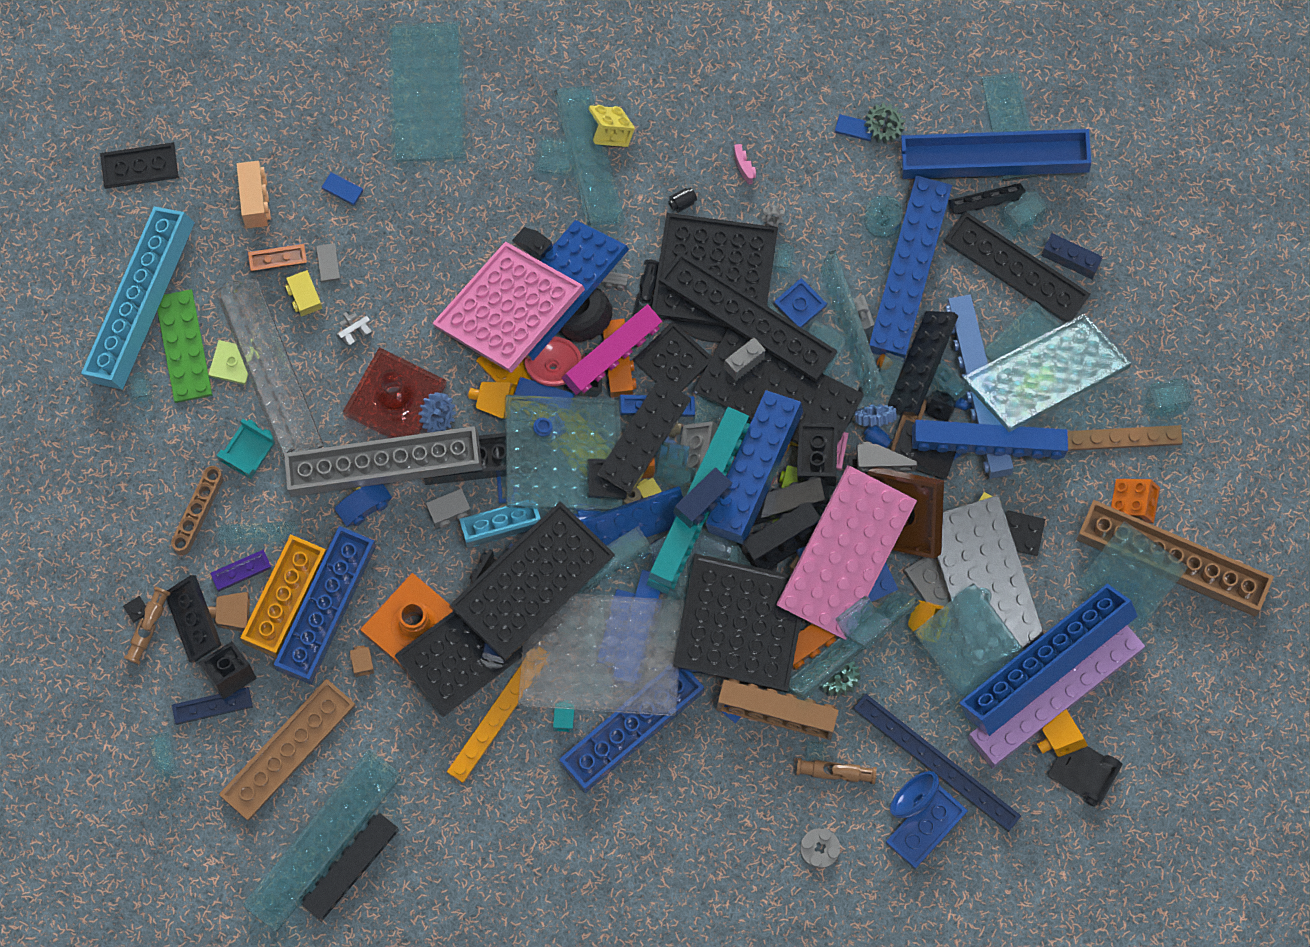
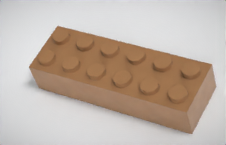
[717,679,839,740]

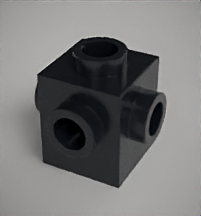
[926,390,958,422]

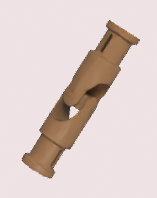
[124,586,171,665]
[796,758,877,785]

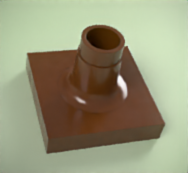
[868,467,944,559]

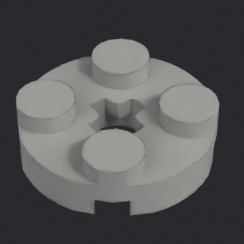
[800,828,840,869]

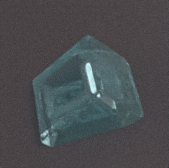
[806,739,827,762]

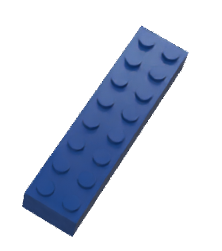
[706,390,803,545]
[274,526,376,685]
[559,664,704,793]

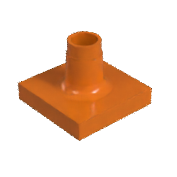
[360,573,453,673]

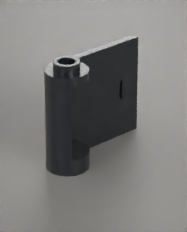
[1047,746,1123,807]

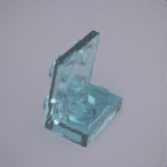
[836,596,894,648]

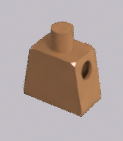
[208,592,250,632]

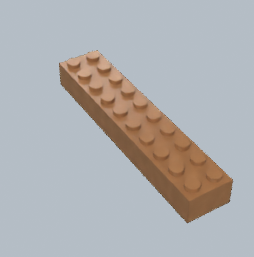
[1076,500,1274,617]

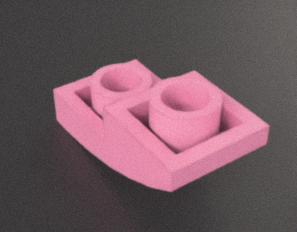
[734,144,756,185]

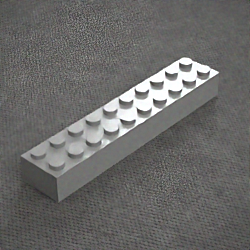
[284,426,482,497]

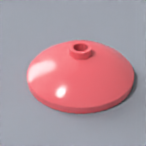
[525,337,582,386]

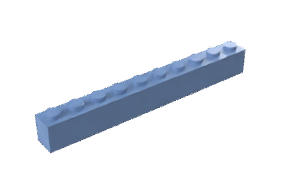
[945,294,1013,479]

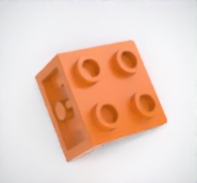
[1111,479,1160,523]

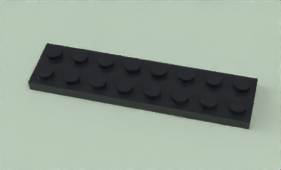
[944,212,1091,325]

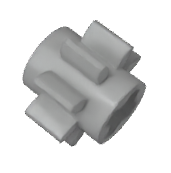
[762,203,785,227]

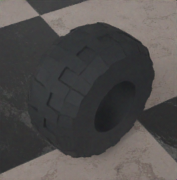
[560,288,613,341]

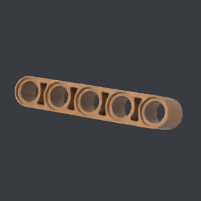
[171,466,223,555]

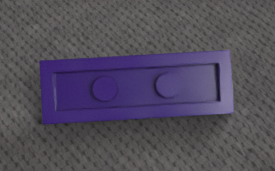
[210,549,272,592]

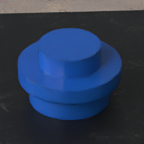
[533,418,553,437]

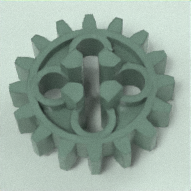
[864,103,905,143]
[818,656,861,697]

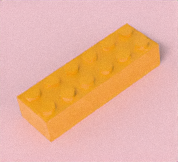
[240,534,326,658]

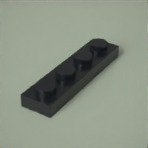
[949,183,1026,214]

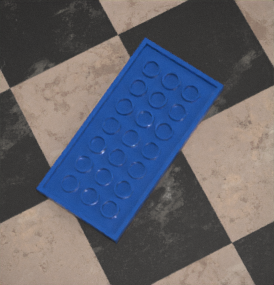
[526,220,629,361]

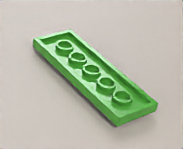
[157,289,213,403]

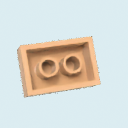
[237,161,271,229]

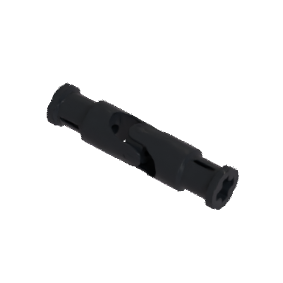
[632,259,659,316]

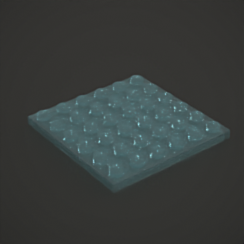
[505,395,622,511]

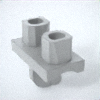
[846,295,875,332]
[336,312,372,346]

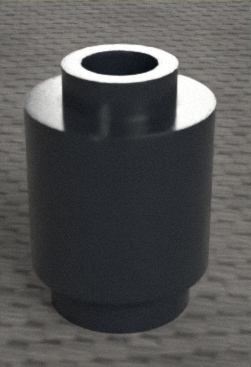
[668,188,697,213]

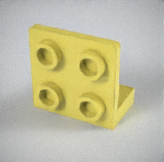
[588,105,635,147]

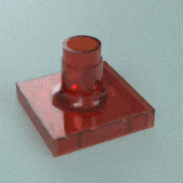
[343,347,447,438]

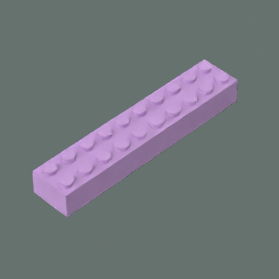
[968,625,1145,769]

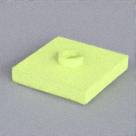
[208,340,256,385]

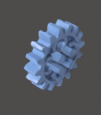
[419,392,456,433]
[855,404,897,427]

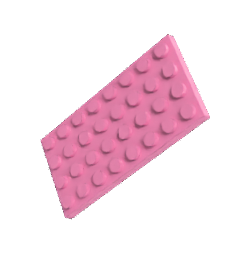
[776,465,917,640]

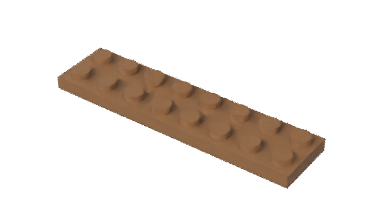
[219,679,356,822]

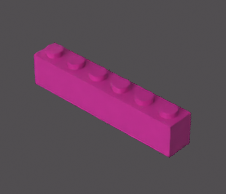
[562,304,662,395]

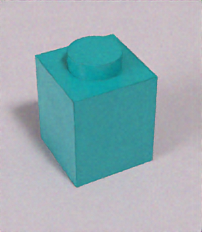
[553,702,575,733]

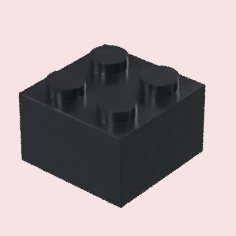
[199,641,257,700]

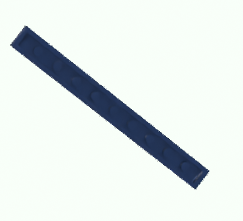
[853,694,1021,832]

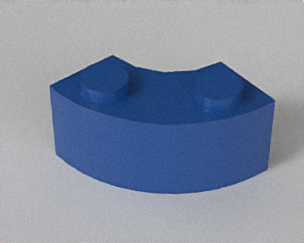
[334,484,392,527]

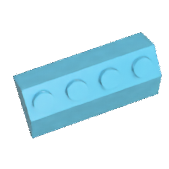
[459,498,541,548]

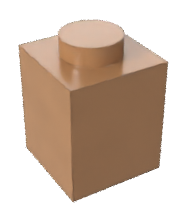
[350,646,375,677]

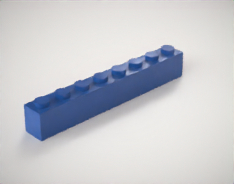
[912,420,1068,460]

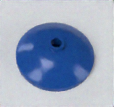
[890,771,939,818]

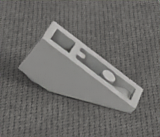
[856,442,917,472]

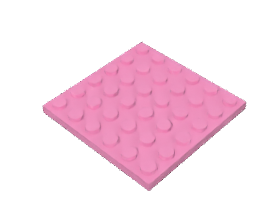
[432,241,585,373]

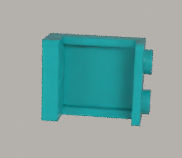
[217,418,276,479]

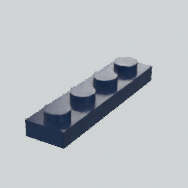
[172,687,253,725]

